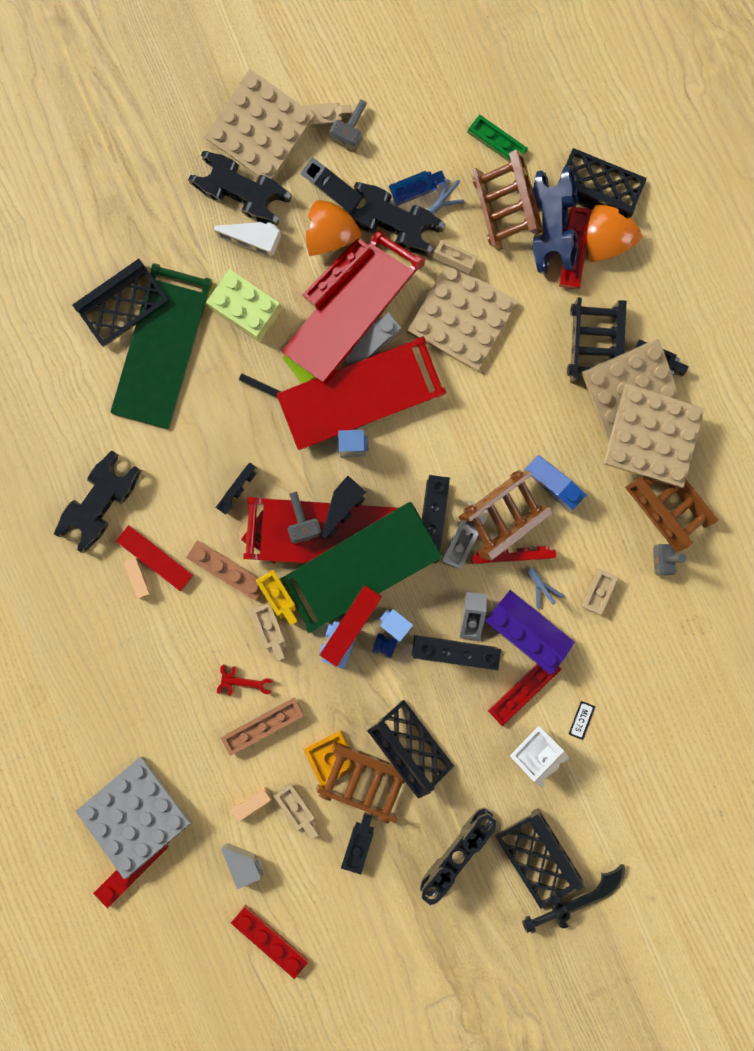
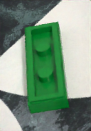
[467,114,528,162]

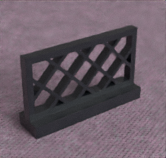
[558,148,647,219]
[72,258,169,347]
[367,699,454,799]
[495,808,584,909]

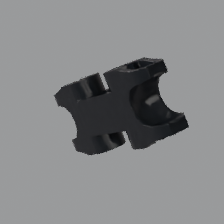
[188,151,292,226]
[343,182,446,257]
[54,450,142,553]
[420,807,496,905]

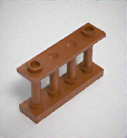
[472,150,544,250]
[458,470,552,560]
[625,476,718,553]
[316,741,405,823]

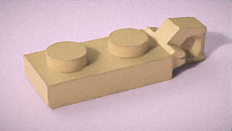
[303,103,352,128]
[251,603,287,661]
[274,782,319,840]

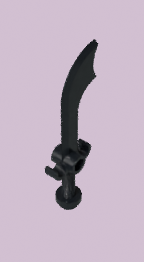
[522,864,625,934]

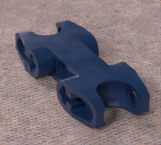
[533,166,578,274]

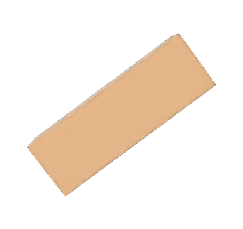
[123,558,152,599]
[231,787,272,822]

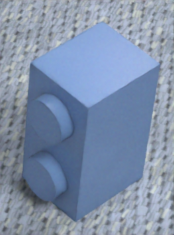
[338,430,369,457]

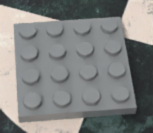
[76,757,192,879]

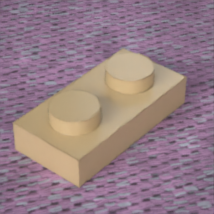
[432,240,478,274]
[581,569,618,615]

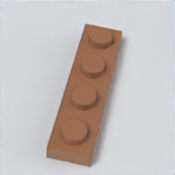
[186,541,262,601]
[221,697,304,756]

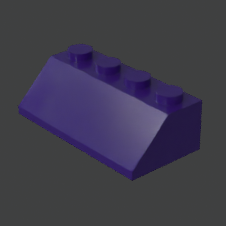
[484,590,575,675]

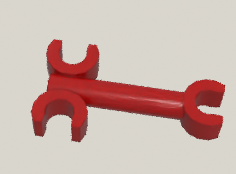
[217,664,273,696]

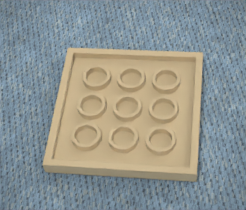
[205,69,316,180]
[407,264,517,372]
[582,339,681,443]
[603,384,705,488]

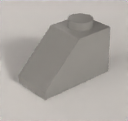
[459,592,487,640]
[221,843,264,889]

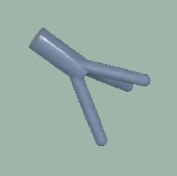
[427,179,464,215]
[527,567,564,609]

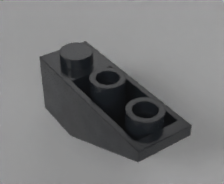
[301,157,364,214]
[321,476,366,539]

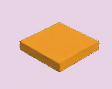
[303,730,356,786]

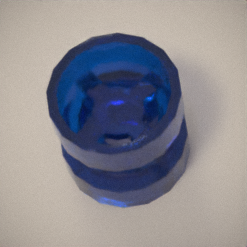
[371,633,398,659]

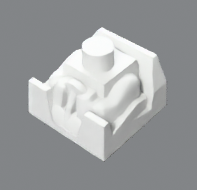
[510,726,570,787]

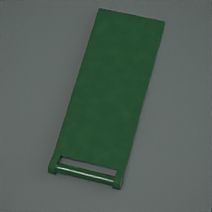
[110,263,212,429]
[280,502,442,634]

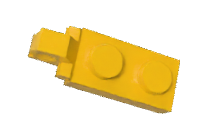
[256,569,298,626]

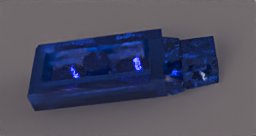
[388,170,445,206]

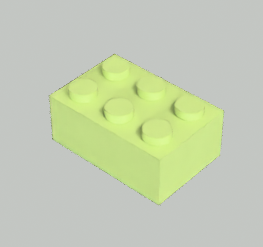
[206,269,282,342]

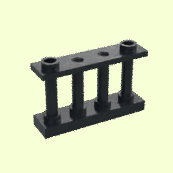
[567,297,627,382]
[422,475,450,564]
[411,635,501,670]

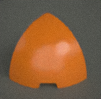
[306,200,362,256]
[587,205,643,262]

